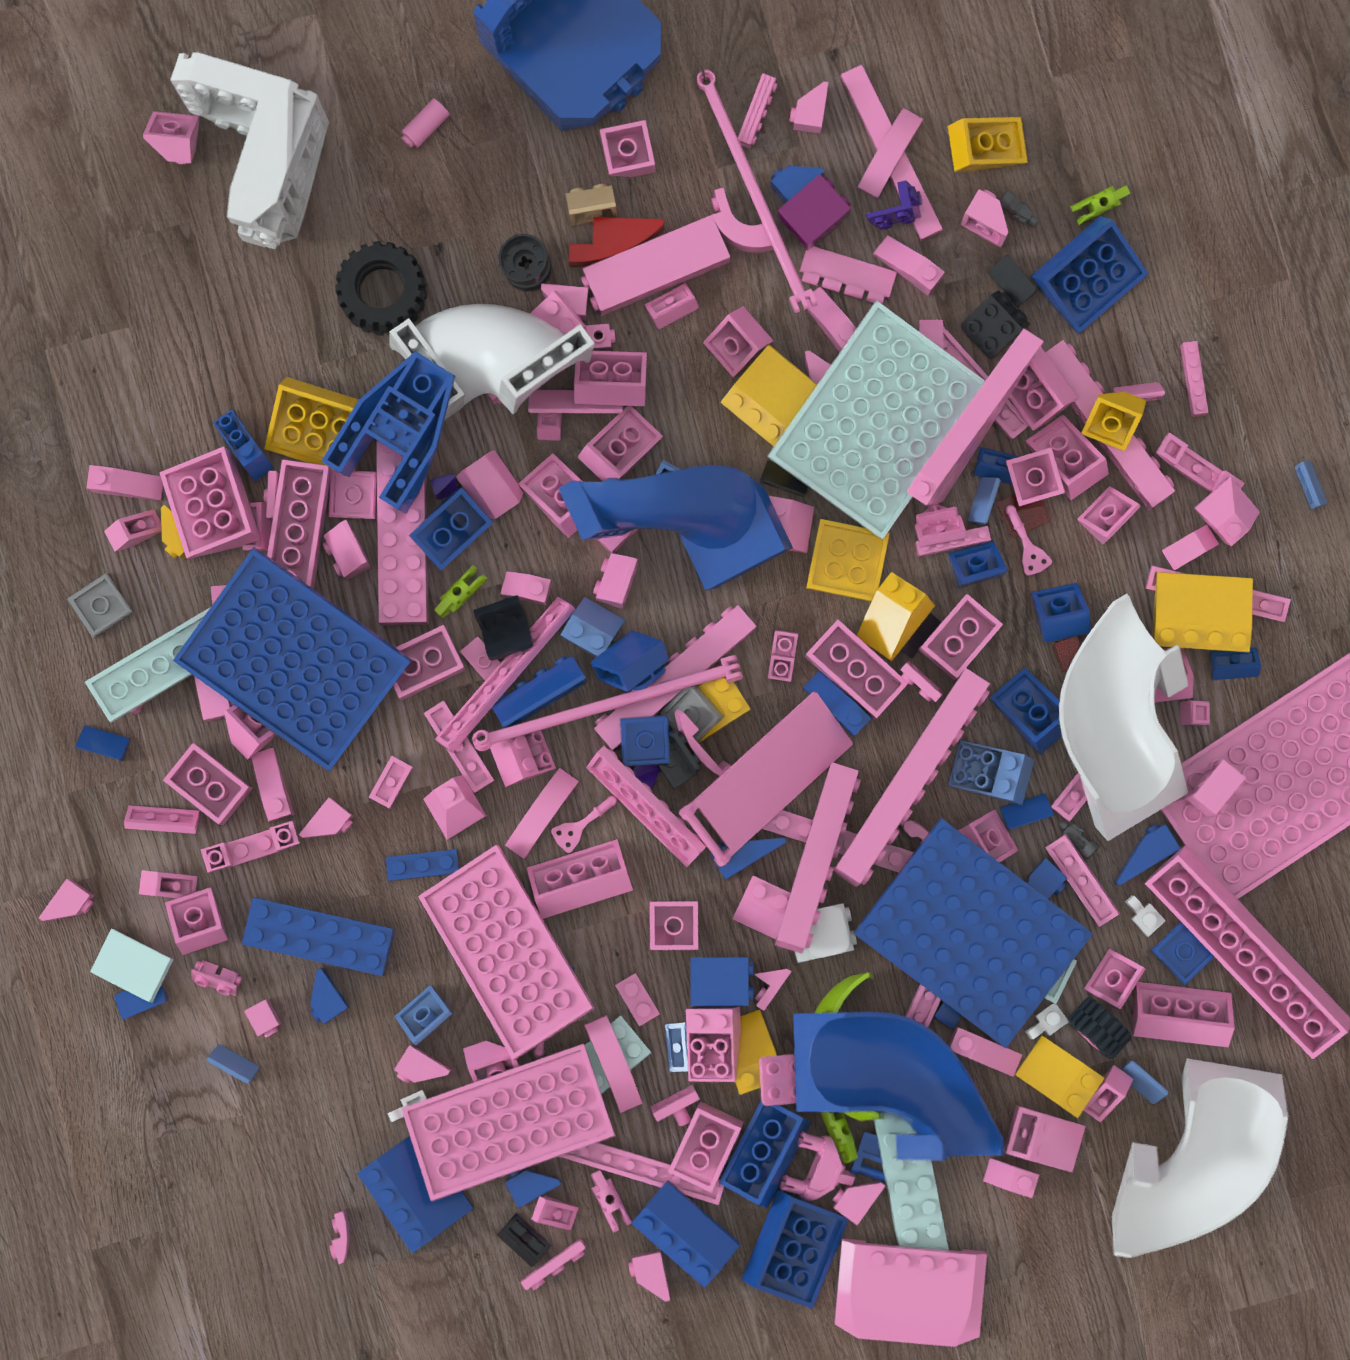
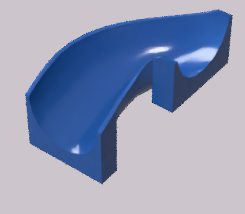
[558,465,793,591]
[793,1012,1004,1161]

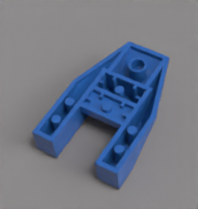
[321,351,455,514]

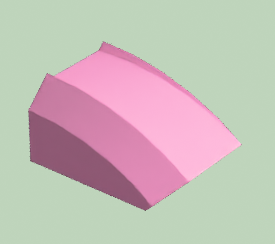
[456,450,523,519]

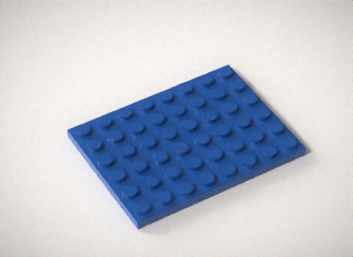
[173,547,412,771]
[853,818,1093,1048]

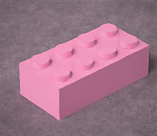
[805,620,908,720]

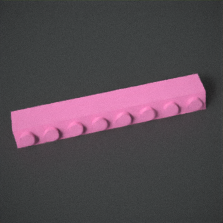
[1045,340,1175,511]
[594,605,757,751]
[775,762,861,954]

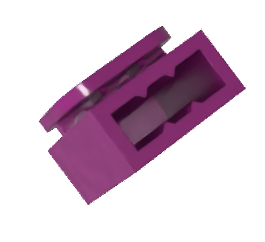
[777,174,851,251]

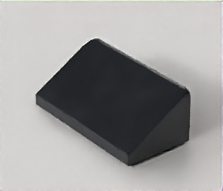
[988,255,1037,308]
[760,460,808,497]
[900,612,941,659]
[497,1213,551,1267]

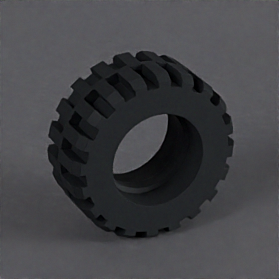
[335,241,427,336]

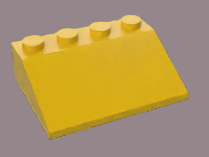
[720,345,817,447]
[264,377,359,471]
[1151,572,1253,652]

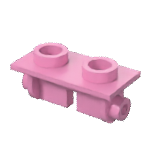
[191,960,242,996]

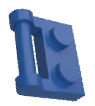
[850,1131,885,1182]

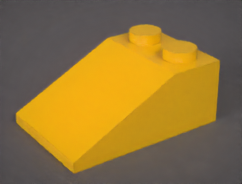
[948,117,1028,172]
[857,572,935,662]
[698,677,751,743]
[735,1009,777,1095]
[1015,1035,1105,1118]

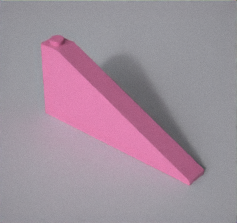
[907,329,1044,505]

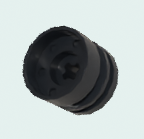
[498,233,552,292]

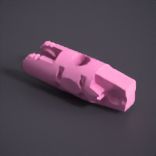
[590,1170,632,1233]

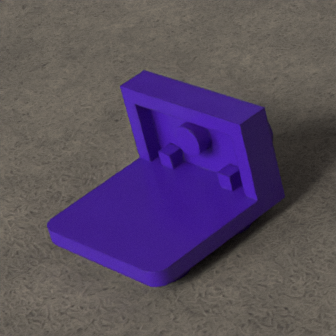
[866,180,922,230]

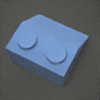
[560,597,626,657]

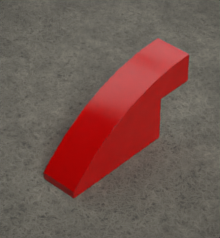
[568,217,664,268]

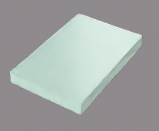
[90,929,174,1003]

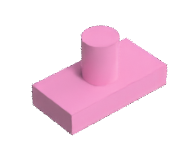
[650,1084,700,1126]

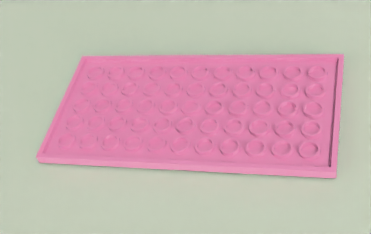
[1160,653,1350,899]

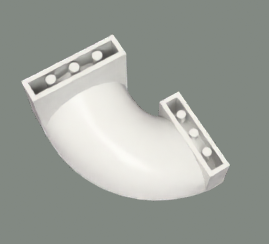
[390,304,595,421]
[1059,594,1189,841]
[1112,1058,1288,1258]

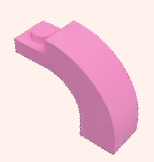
[711,188,774,253]

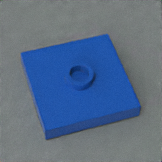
[620,715,670,766]
[1150,921,1214,985]

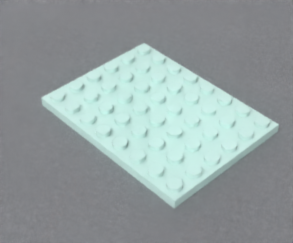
[767,301,985,539]

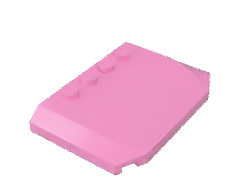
[834,1239,987,1347]

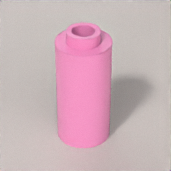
[401,98,450,148]

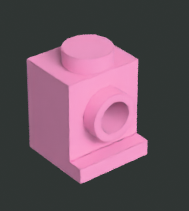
[584,323,616,351]

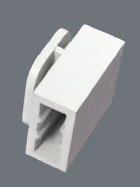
[794,903,857,963]

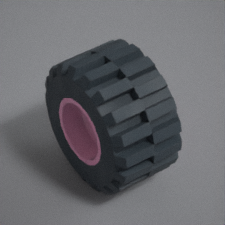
[1067,997,1132,1060]

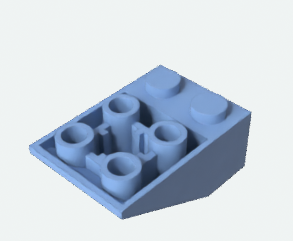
[948,740,1034,805]

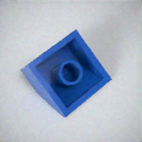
[1031,583,1091,643]

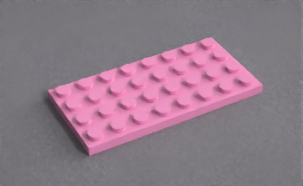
[418,845,595,1060]
[401,1044,615,1201]

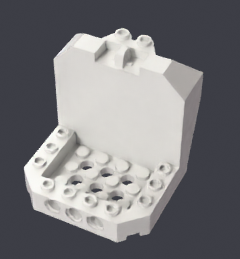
[171,53,329,249]

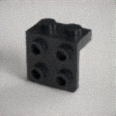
[961,290,1030,359]
[473,595,533,661]
[657,730,701,790]

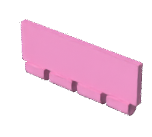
[800,246,897,304]

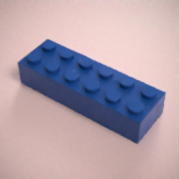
[242,897,396,976]

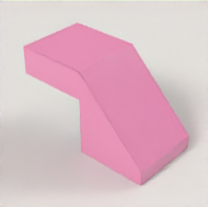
[1162,525,1219,571]

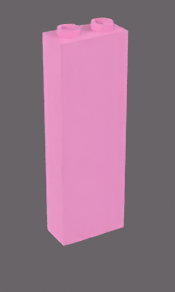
[580,215,730,316]

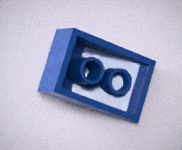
[409,487,493,571]
[989,668,1062,755]

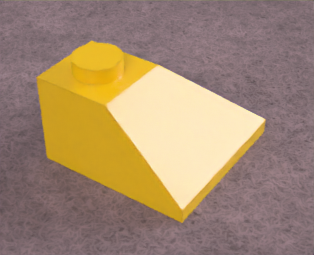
[1081,391,1147,451]

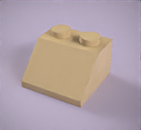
[566,184,617,227]

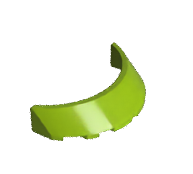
[815,972,884,1121]

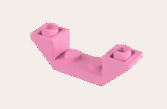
[201,821,300,873]

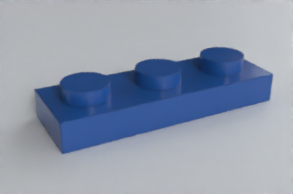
[386,849,459,881]

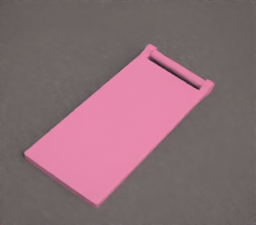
[679,692,853,867]

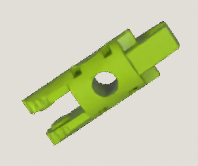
[1070,185,1130,225]
[434,565,488,619]
[821,1112,858,1164]

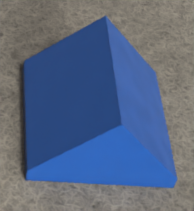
[948,541,1007,589]

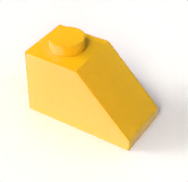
[161,505,186,560]

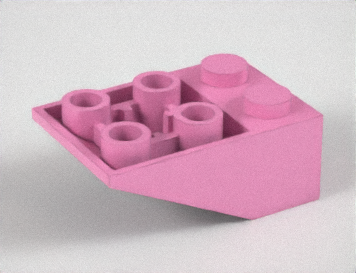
[686,1006,741,1082]
[1004,1105,1086,1172]

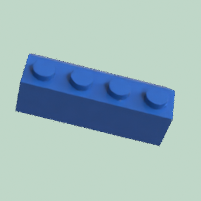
[492,656,588,728]
[719,1099,811,1208]
[631,1180,740,1288]

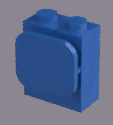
[591,630,669,692]
[690,957,753,1006]

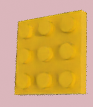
[806,519,890,602]

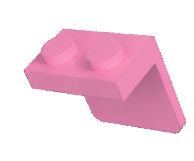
[759,1053,796,1106]

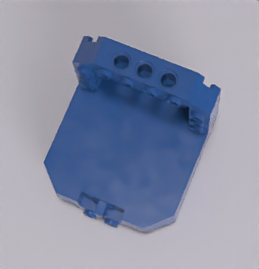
[473,0,661,131]

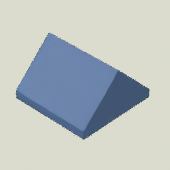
[394,985,455,1046]

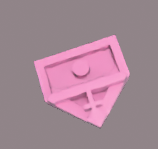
[915,503,967,547]

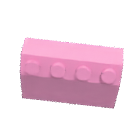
[159,447,261,559]

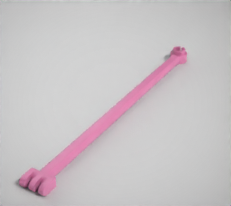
[697,70,817,314]
[472,655,743,751]

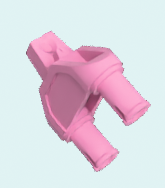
[780,1132,856,1201]

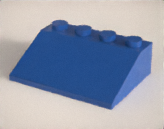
[1030,216,1149,334]
[357,1136,474,1253]
[741,1189,849,1309]

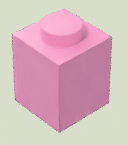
[244,999,282,1038]

